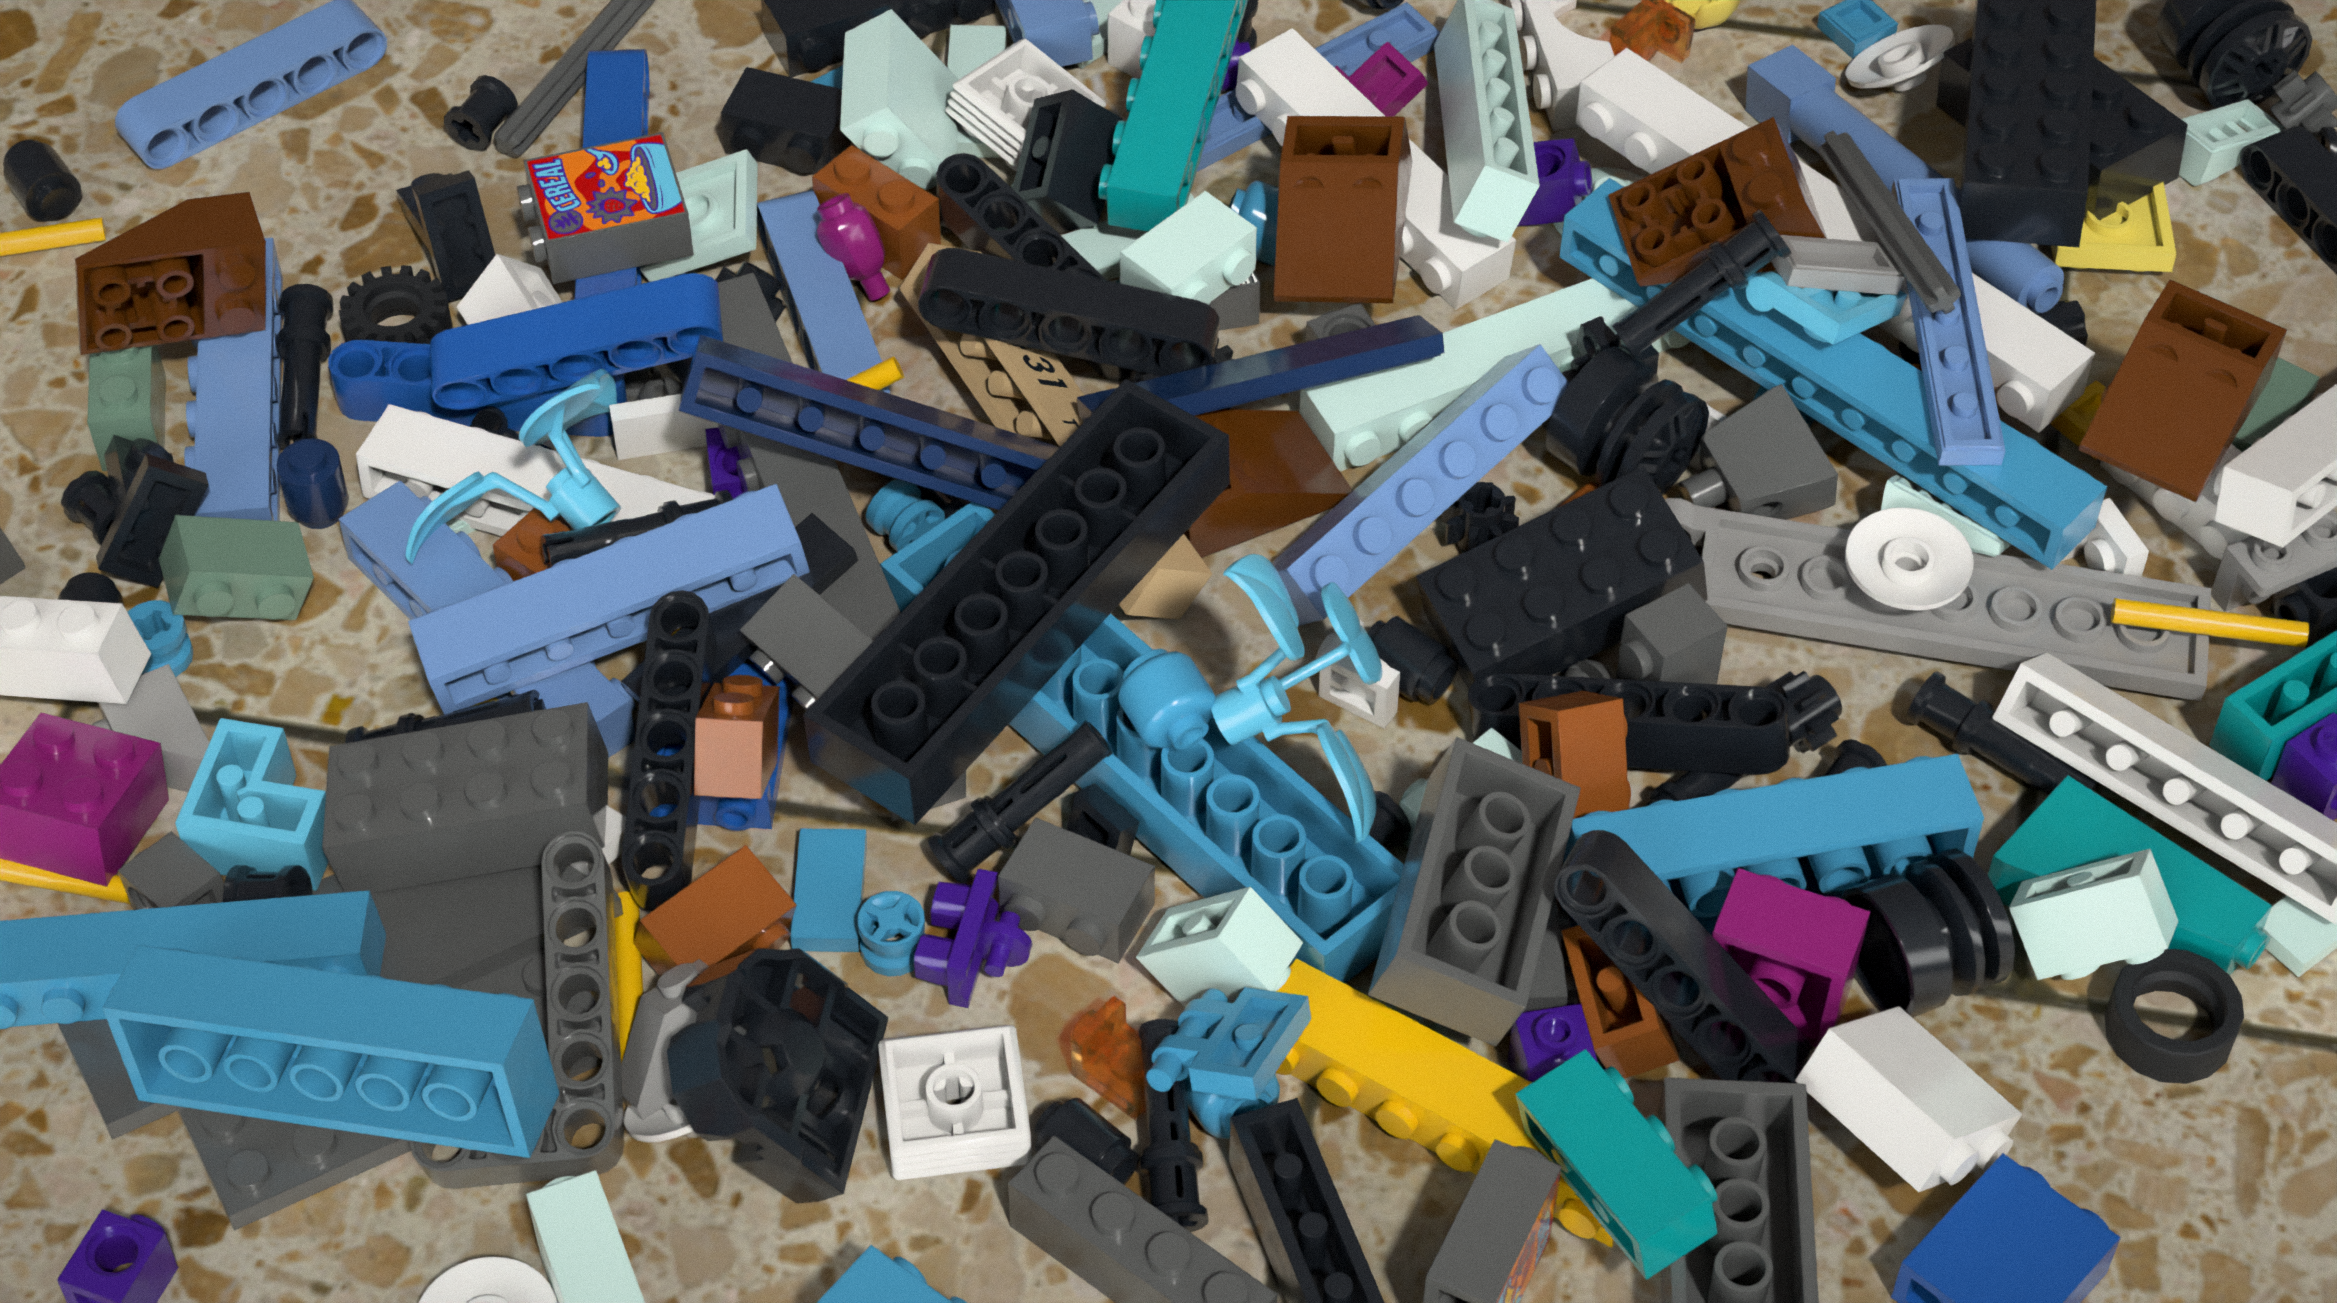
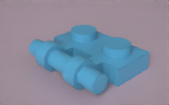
[1146,987,1312,1101]

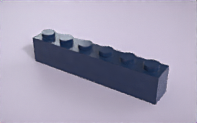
[678,334,1060,510]

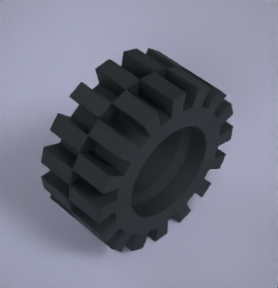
[339,265,453,344]

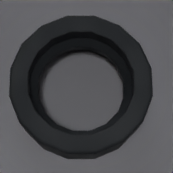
[2104,949,2244,1084]

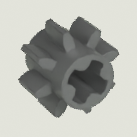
[2270,70,2337,138]

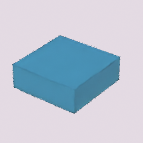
[1817,0,1898,59]

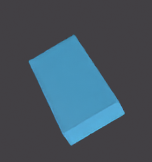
[791,828,867,952]

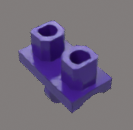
[914,869,1033,1008]

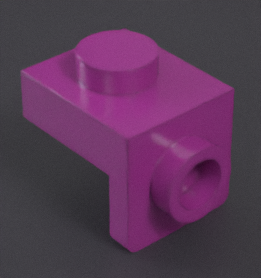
[1334,41,1429,116]

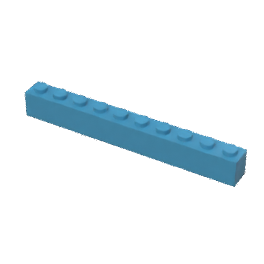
[1559,178,2107,570]

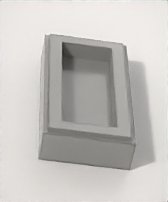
[1771,235,1904,295]

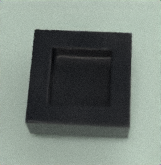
[1066,783,1140,856]

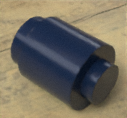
[276,438,349,529]

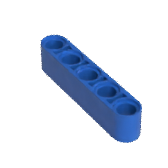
[430,273,723,410]
[328,340,628,437]

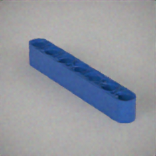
[575,49,650,299]

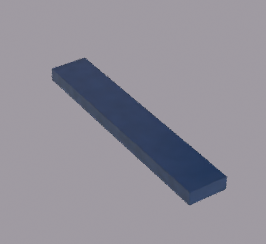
[1077,315,1445,422]

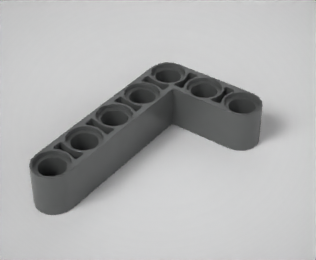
[410,831,625,1189]

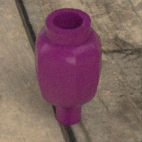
[817,193,890,301]

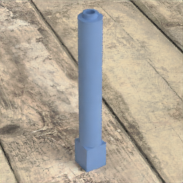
[1745,45,2064,314]

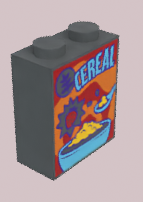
[517,132,694,284]
[1423,1139,1562,1303]

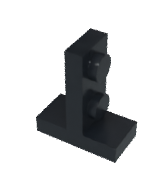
[396,170,496,302]
[96,435,209,588]

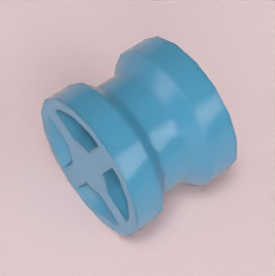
[866,479,945,552]
[127,600,194,677]
[858,891,925,976]

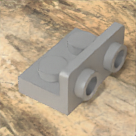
[2211,509,2337,612]

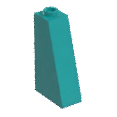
[1988,775,2272,975]

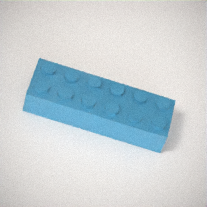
[1560,754,1984,935]
[102,945,559,1158]

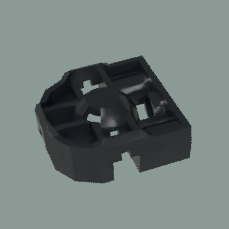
[667,948,889,1204]

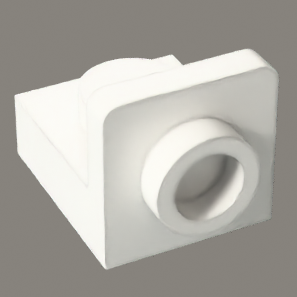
[2062,498,2149,577]
[1316,621,1400,729]

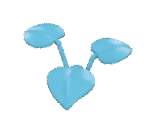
[405,369,621,564]
[1211,554,1383,844]

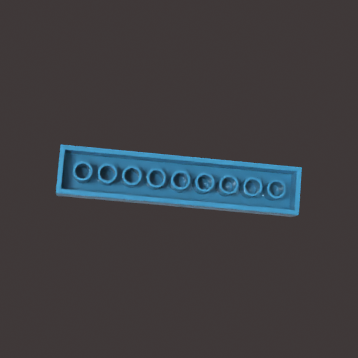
[880,502,1404,984]

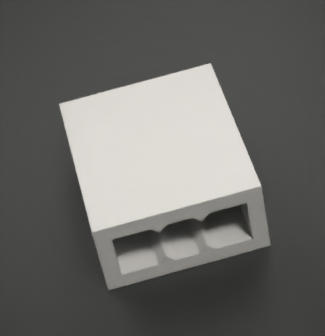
[1795,1006,2022,1192]

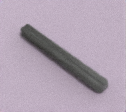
[494,0,655,158]
[1818,131,1961,314]

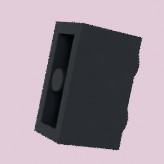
[721,67,852,175]
[1012,89,1123,233]

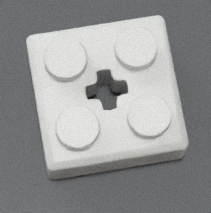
[945,39,1106,171]
[878,1025,1032,1180]

